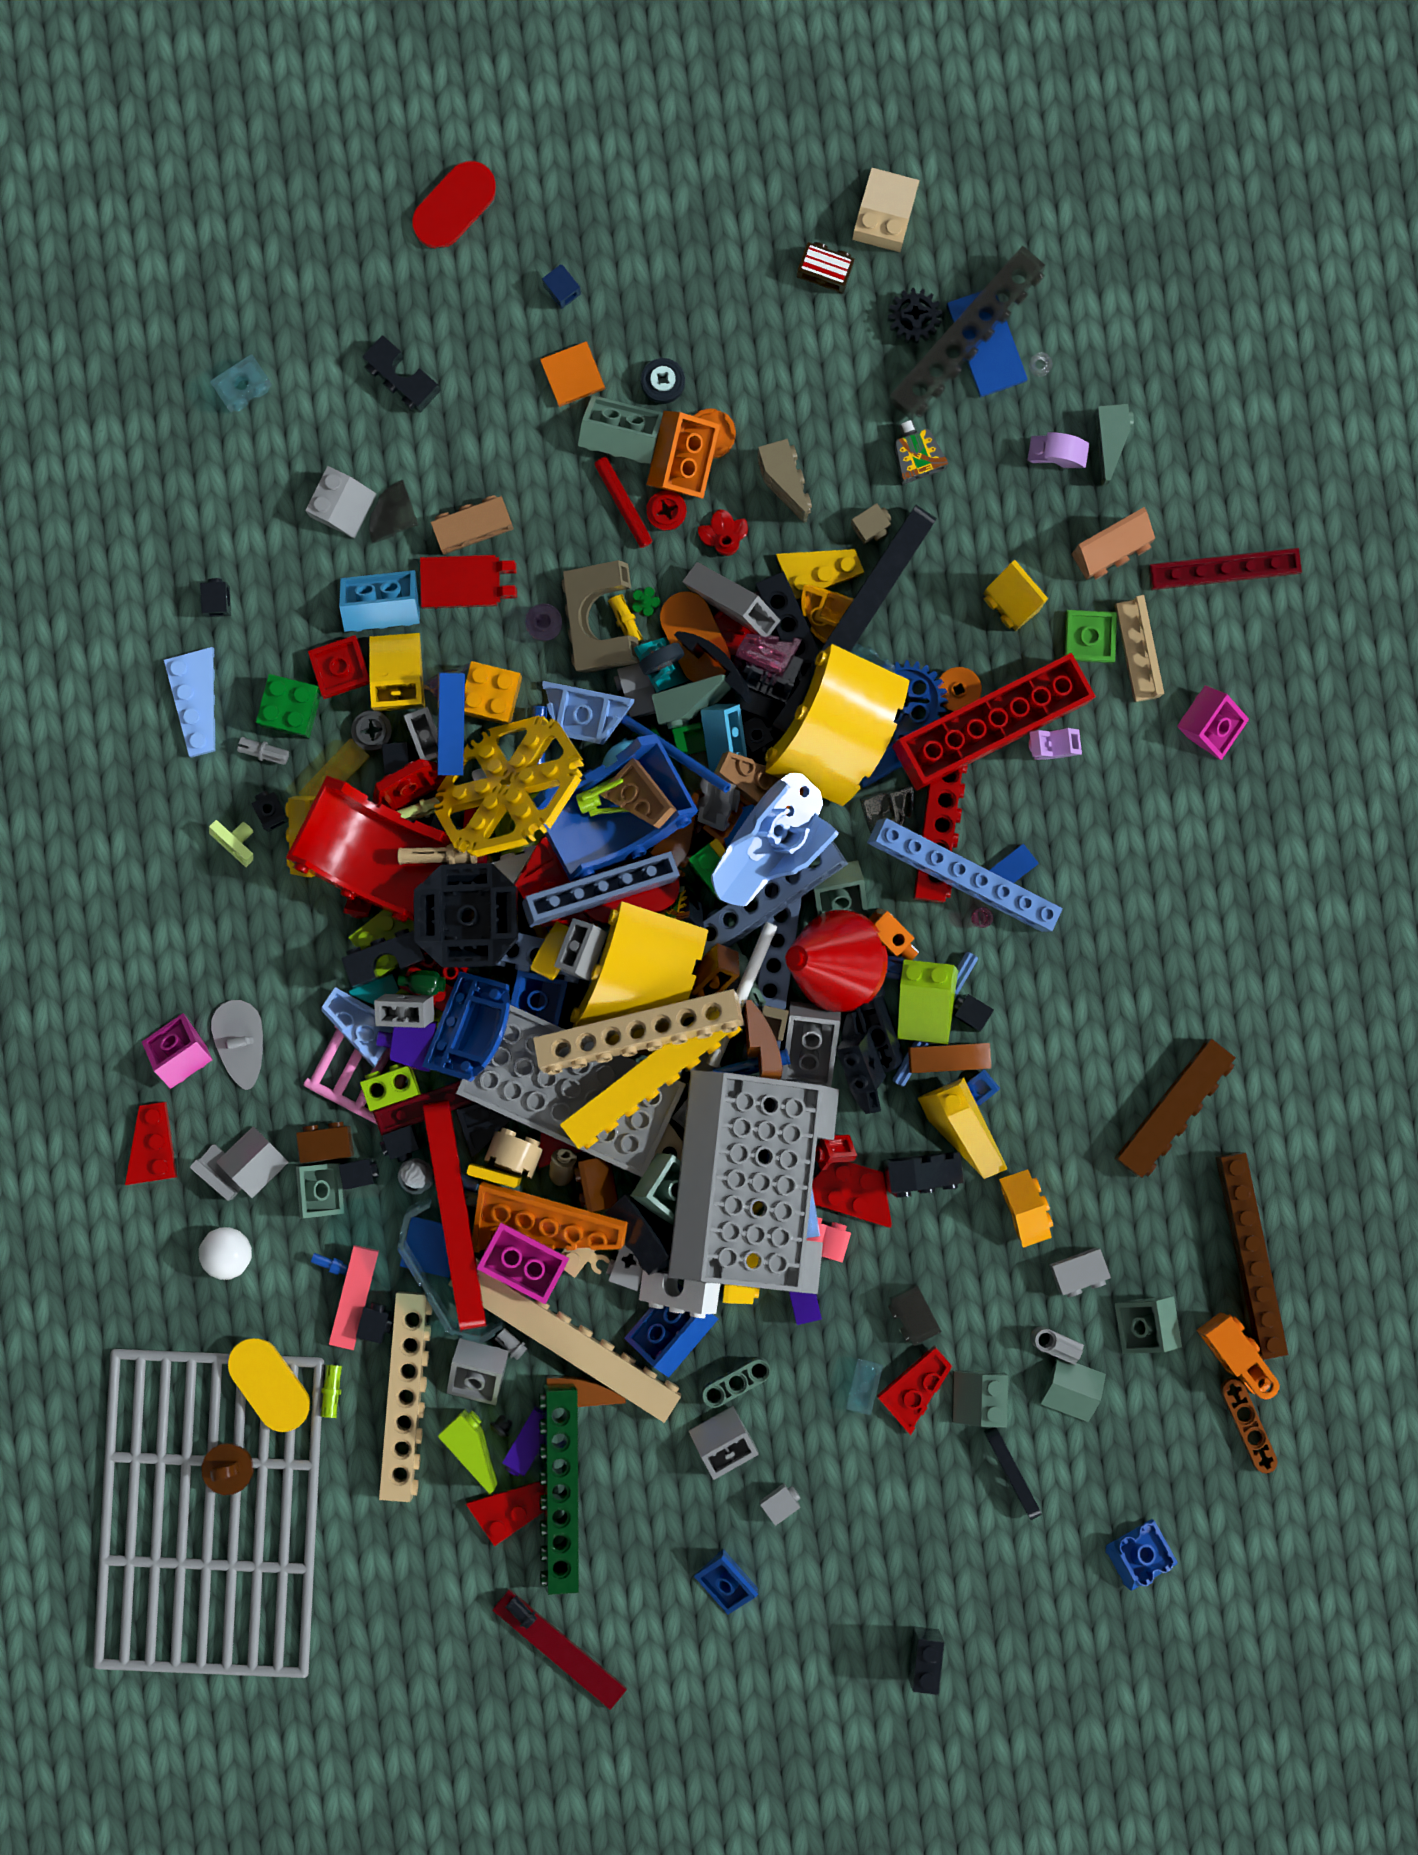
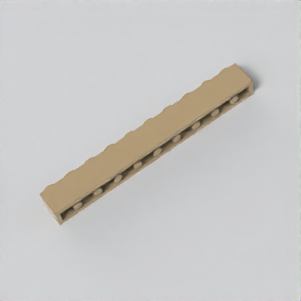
[448,1257,681,1423]

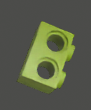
[360,1063,421,1111]

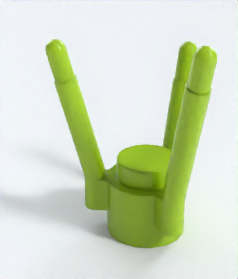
[576,776,629,817]

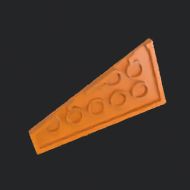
[472,1181,628,1252]

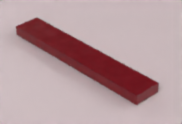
[1148,548,1302,591]
[492,1589,627,1710]

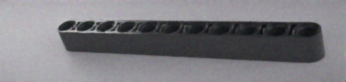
[771,504,937,735]

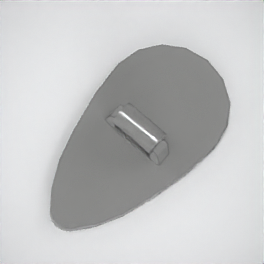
[211,1000,263,1090]

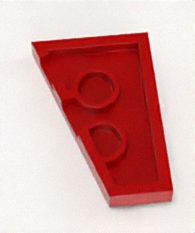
[125,1102,177,1185]
[877,1346,952,1435]
[466,1481,553,1546]

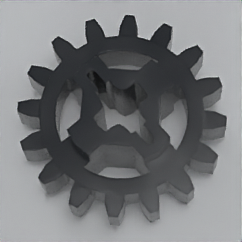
[887,288,942,344]

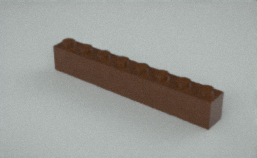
[1215,1152,1289,1360]

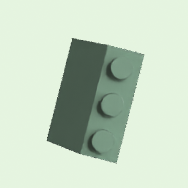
[578,395,663,464]

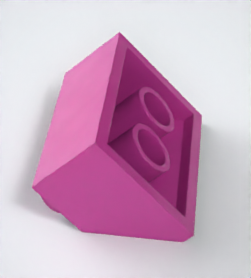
[476,1223,569,1304]

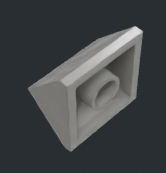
[216,1126,289,1198]

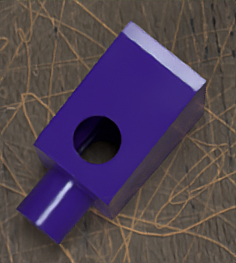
[376,1021,438,1072]

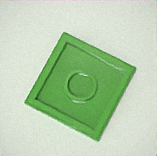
[1064,610,1117,663]

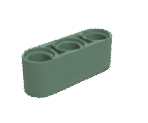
[703,1357,771,1408]

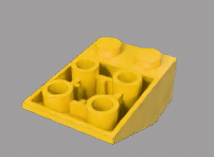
[369,633,425,711]

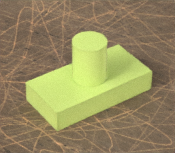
[209,820,254,867]

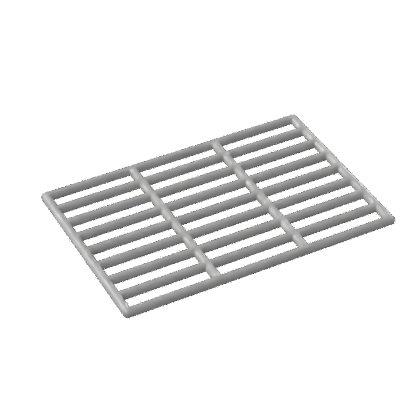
[93,1349,324,1678]

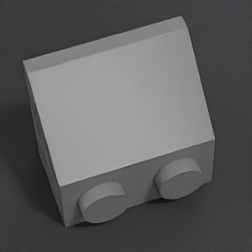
[305,466,377,539]
[447,1338,509,1406]

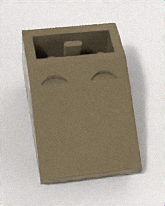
[757,439,812,523]

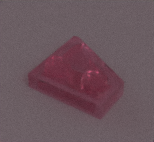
[736,634,801,676]

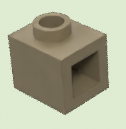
[851,503,892,545]

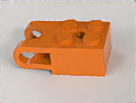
[1196,1312,1280,1399]

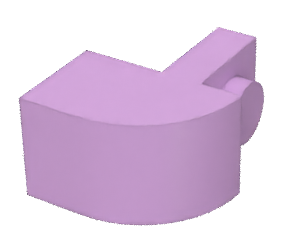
[1028,432,1089,468]
[1029,728,1082,760]

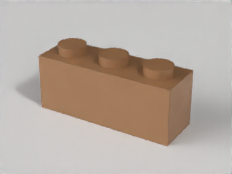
[431,495,514,555]

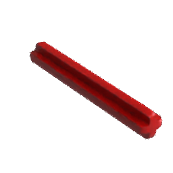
[594,457,652,548]

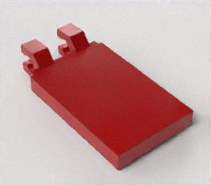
[420,555,517,609]

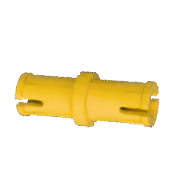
[608,594,644,643]

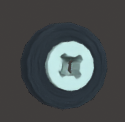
[641,358,685,404]

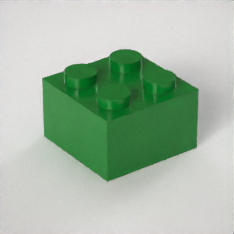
[256,674,321,739]

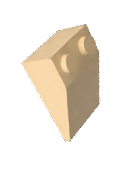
[853,168,920,252]

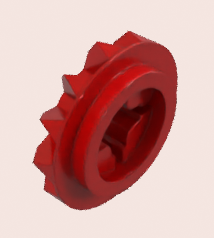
[647,490,687,531]

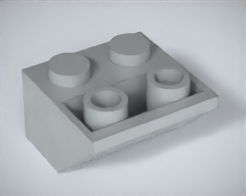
[689,1406,759,1480]

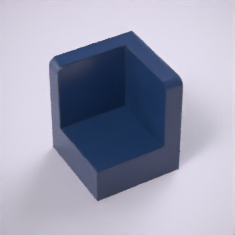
[542,265,581,309]

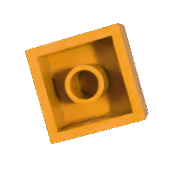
[464,661,522,725]

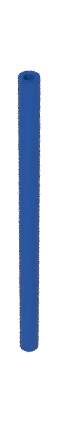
[620,714,731,793]

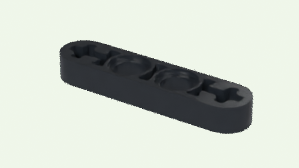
[984,1427,1042,1520]

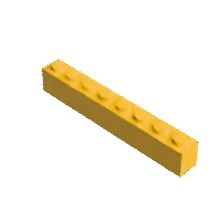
[560,1011,742,1150]

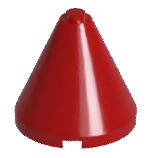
[785,910,888,1012]

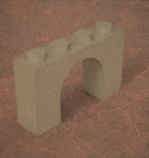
[562,560,640,673]

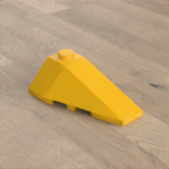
[918,1077,1007,1179]

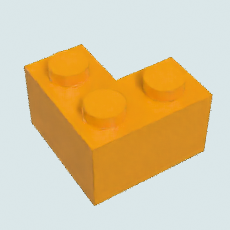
[999,1169,1053,1248]

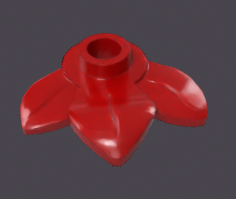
[698,509,748,556]

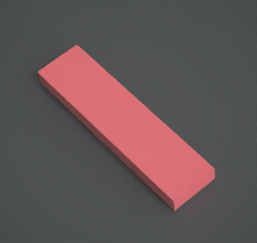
[329,1245,379,1350]

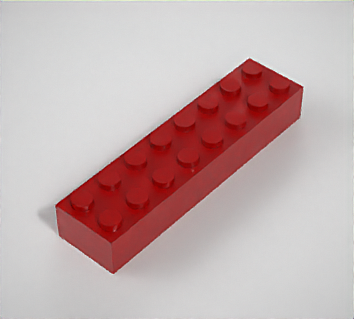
[892,653,1096,791]

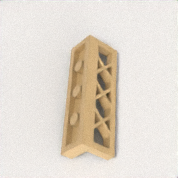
[1115,595,1164,702]

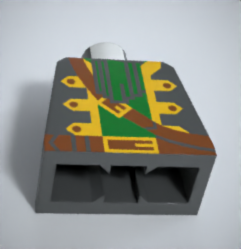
[894,420,948,485]

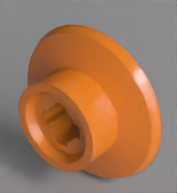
[939,667,982,711]

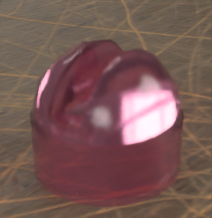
[971,907,993,928]

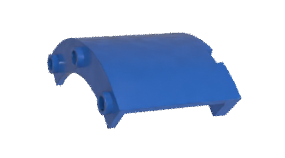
[533,734,698,882]

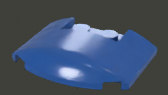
[422,971,510,1082]

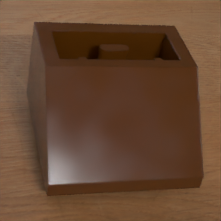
[574,1157,618,1212]

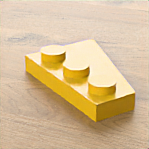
[776,549,864,600]

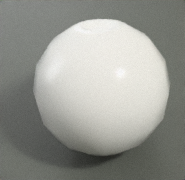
[199,1227,252,1280]

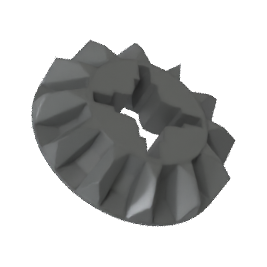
[351,710,392,751]

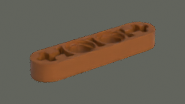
[1221,1378,1278,1474]

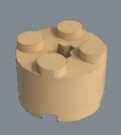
[484,1128,543,1179]

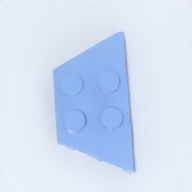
[542,681,635,745]

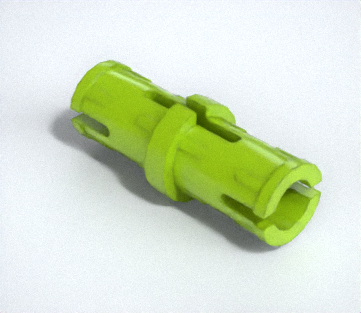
[320,1365,342,1418]

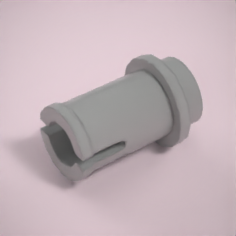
[494,1328,527,1360]

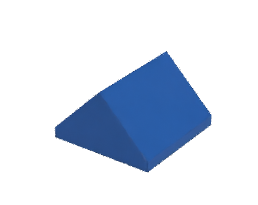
[694,1549,758,1614]

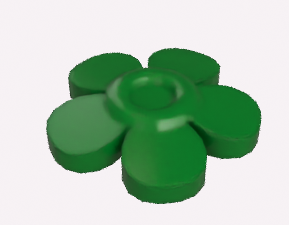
[632,587,661,616]

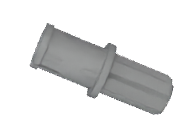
[237,737,289,765]

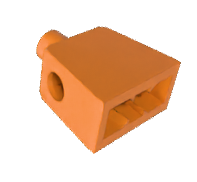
[868,908,919,960]

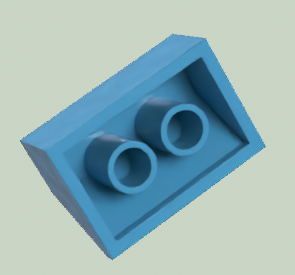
[339,570,420,632]

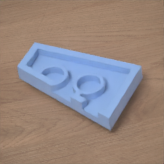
[321,987,394,1068]

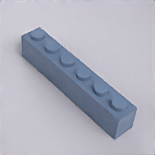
[522,852,680,927]

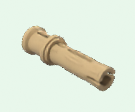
[398,843,477,864]

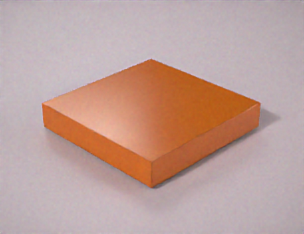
[540,341,605,407]

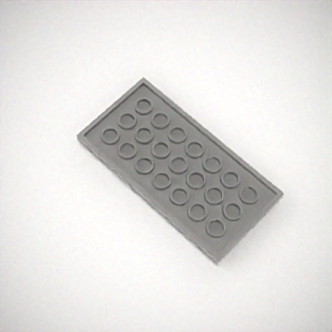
[456,1005,686,1177]

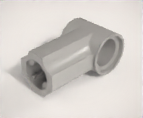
[1030,1326,1084,1365]

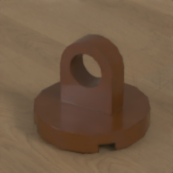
[201,1443,254,1495]

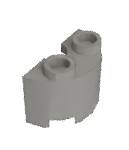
[697,778,740,832]

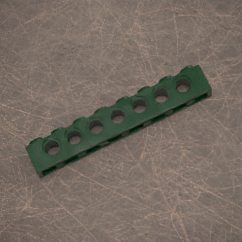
[539,1384,579,1595]

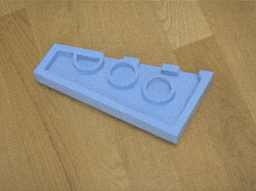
[164,647,215,758]

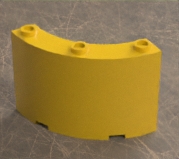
[765,644,909,806]
[570,902,708,1056]

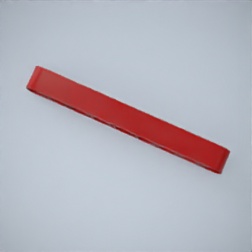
[423,1100,486,1331]

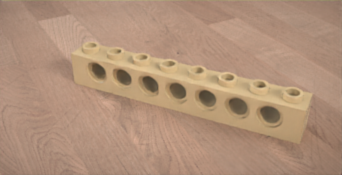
[533,989,744,1075]
[379,1291,433,1502]

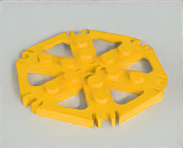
[434,715,583,857]

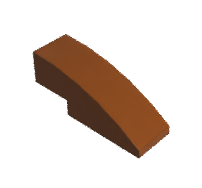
[743,1000,783,1080]
[908,1043,991,1073]
[547,1375,626,1407]

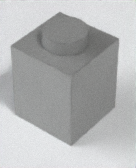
[760,1483,801,1526]

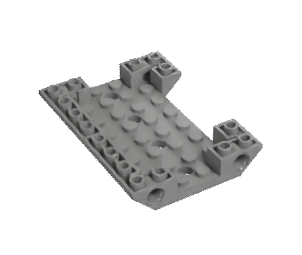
[668,1070,839,1294]

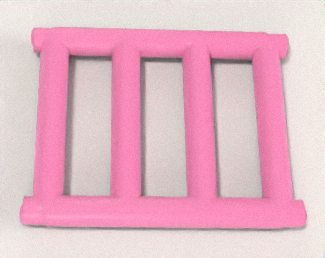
[303,1026,416,1124]

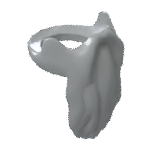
[398,1158,434,1194]

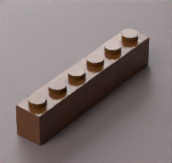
[1114,1039,1236,1178]

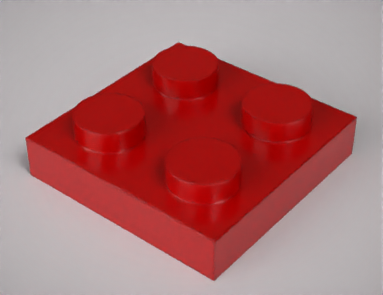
[308,635,370,699]

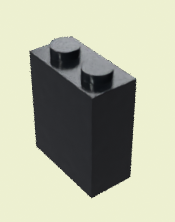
[908,1626,945,1695]

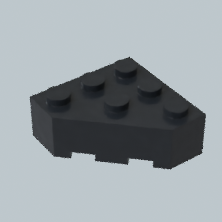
[882,1152,964,1198]

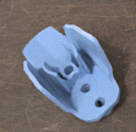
[711,773,839,906]

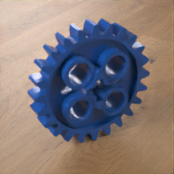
[886,660,949,741]

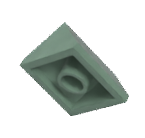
[296,1163,344,1219]
[1040,1357,1106,1422]

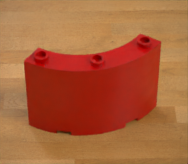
[286,775,452,923]

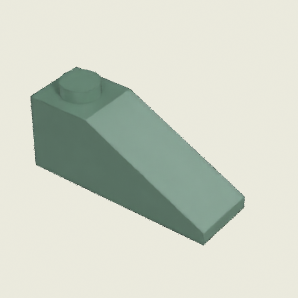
[1095,404,1134,486]

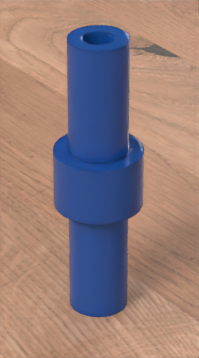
[311,1253,348,1276]

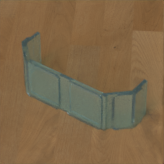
[397,1197,503,1343]

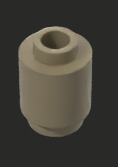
[549,1149,577,1186]

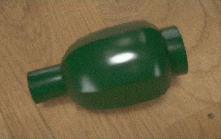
[398,970,446,996]

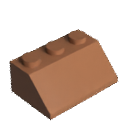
[1071,507,1155,580]

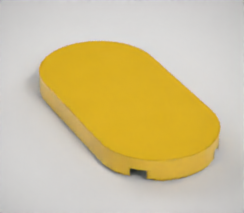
[228,1338,310,1432]

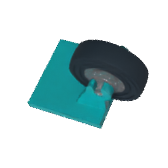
[634,637,690,693]

